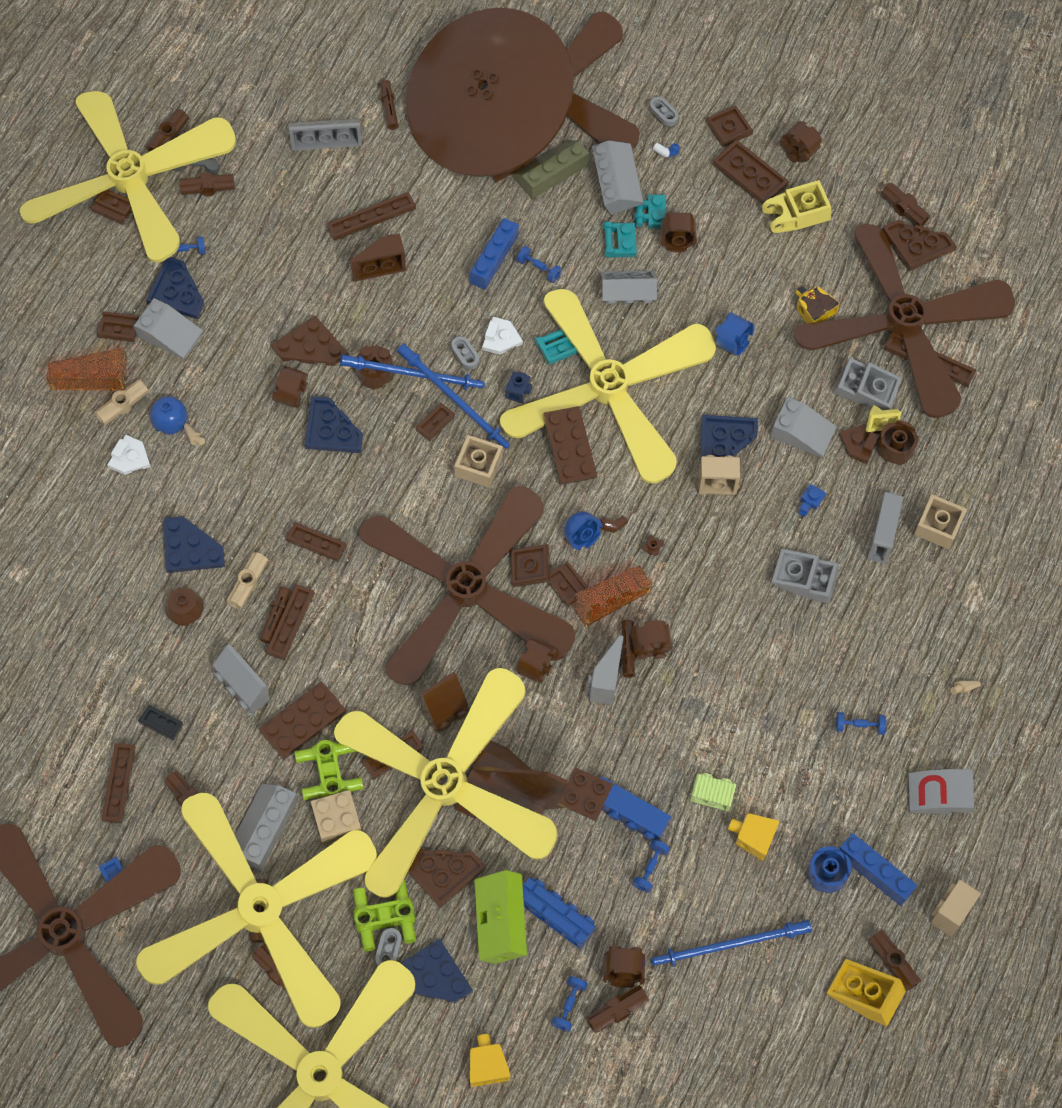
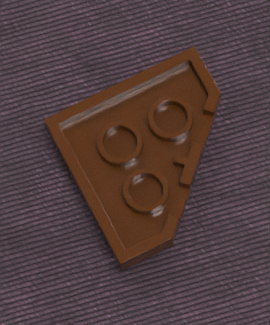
[882,220,957,271]
[271,315,348,366]
[407,849,486,908]

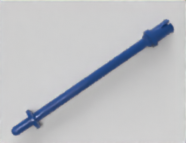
[397,343,510,449]
[340,354,485,390]
[651,920,812,967]

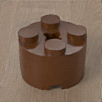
[779,121,822,163]
[660,212,697,253]
[356,346,393,389]
[272,365,308,408]
[878,420,919,465]
[630,620,673,660]
[517,638,558,684]
[603,945,645,988]

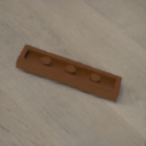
[266,584,315,661]
[101,743,136,824]

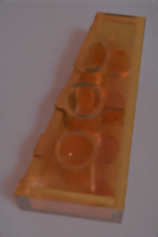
[47,347,128,390]
[573,566,652,627]

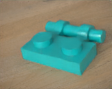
[634,194,666,229]

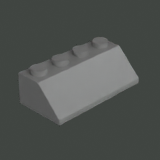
[289,118,362,151]
[592,141,644,215]
[235,784,298,872]

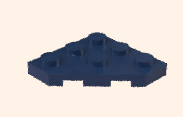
[146,257,205,319]
[305,396,363,453]
[700,415,758,462]
[163,516,225,573]
[401,939,473,1003]

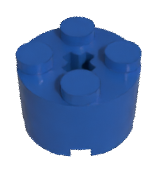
[715,312,755,355]
[807,846,852,893]

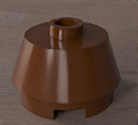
[165,588,204,626]

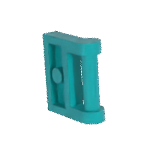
[603,221,637,258]
[534,329,578,365]

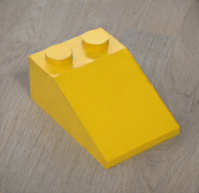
[827,959,906,1026]

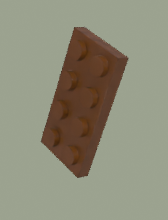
[713,140,789,204]
[543,406,597,485]
[259,681,346,760]

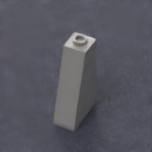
[867,492,903,564]

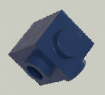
[505,371,533,404]

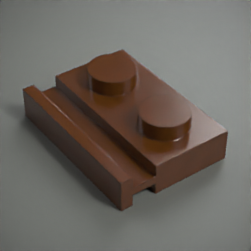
[90,190,132,225]
[97,311,139,342]
[548,561,590,607]

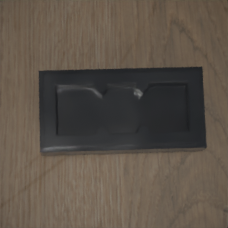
[138,705,184,741]

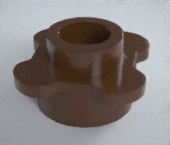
[642,535,664,556]

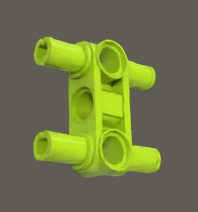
[294,740,363,801]
[353,880,416,952]

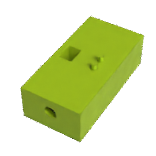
[475,870,527,964]

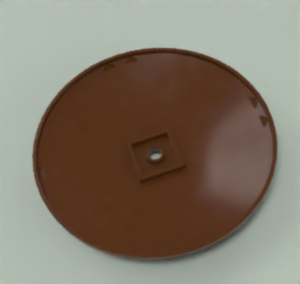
[406,8,574,177]

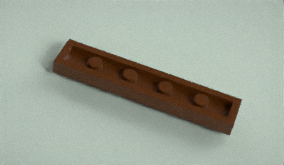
[327,192,416,241]
[884,332,976,387]

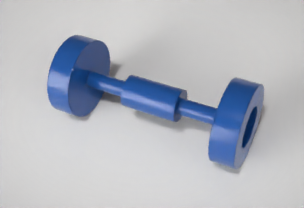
[177,236,206,255]
[517,246,562,283]
[836,712,886,735]
[632,840,670,893]
[551,976,588,1032]

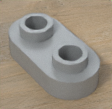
[650,97,679,126]
[451,336,479,370]
[375,928,402,966]

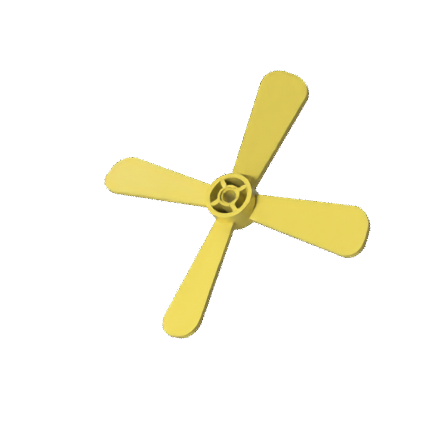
[20,91,236,263]
[500,289,716,484]
[334,668,558,898]
[136,793,377,1028]
[208,960,415,1108]

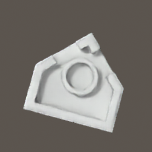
[482,317,523,355]
[107,435,150,475]

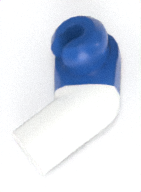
[653,143,680,157]

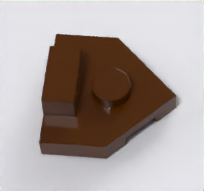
[839,424,881,464]

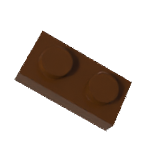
[416,403,455,441]

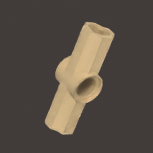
[94,379,149,425]
[227,552,268,609]

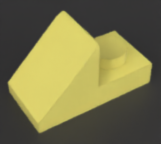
[866,405,902,432]

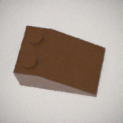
[350,233,406,282]
[421,672,468,732]

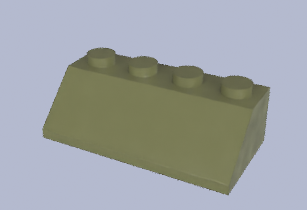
[511,140,589,200]

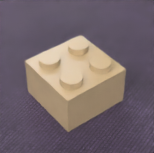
[454,435,503,488]
[698,455,740,495]
[914,494,967,550]
[311,790,361,846]
[931,880,981,937]

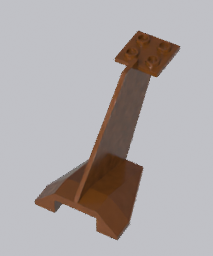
[455,740,613,821]

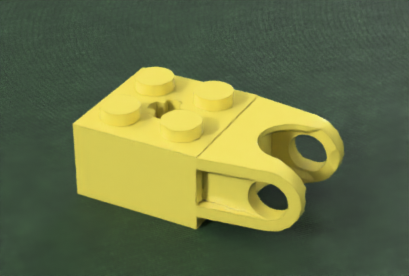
[762,180,832,233]

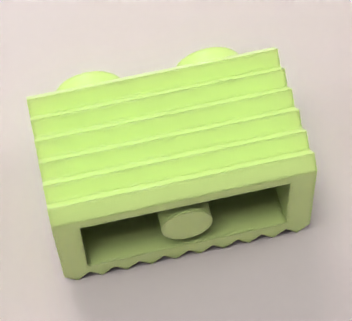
[690,773,736,812]

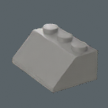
[600,270,657,304]
[213,644,270,714]

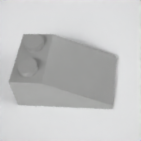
[134,298,203,360]
[771,397,837,458]
[587,635,623,705]

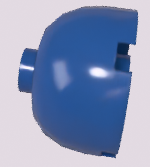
[150,396,188,435]
[564,511,602,550]

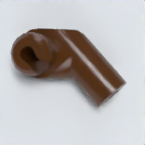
[600,516,628,533]

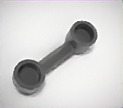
[172,158,220,175]

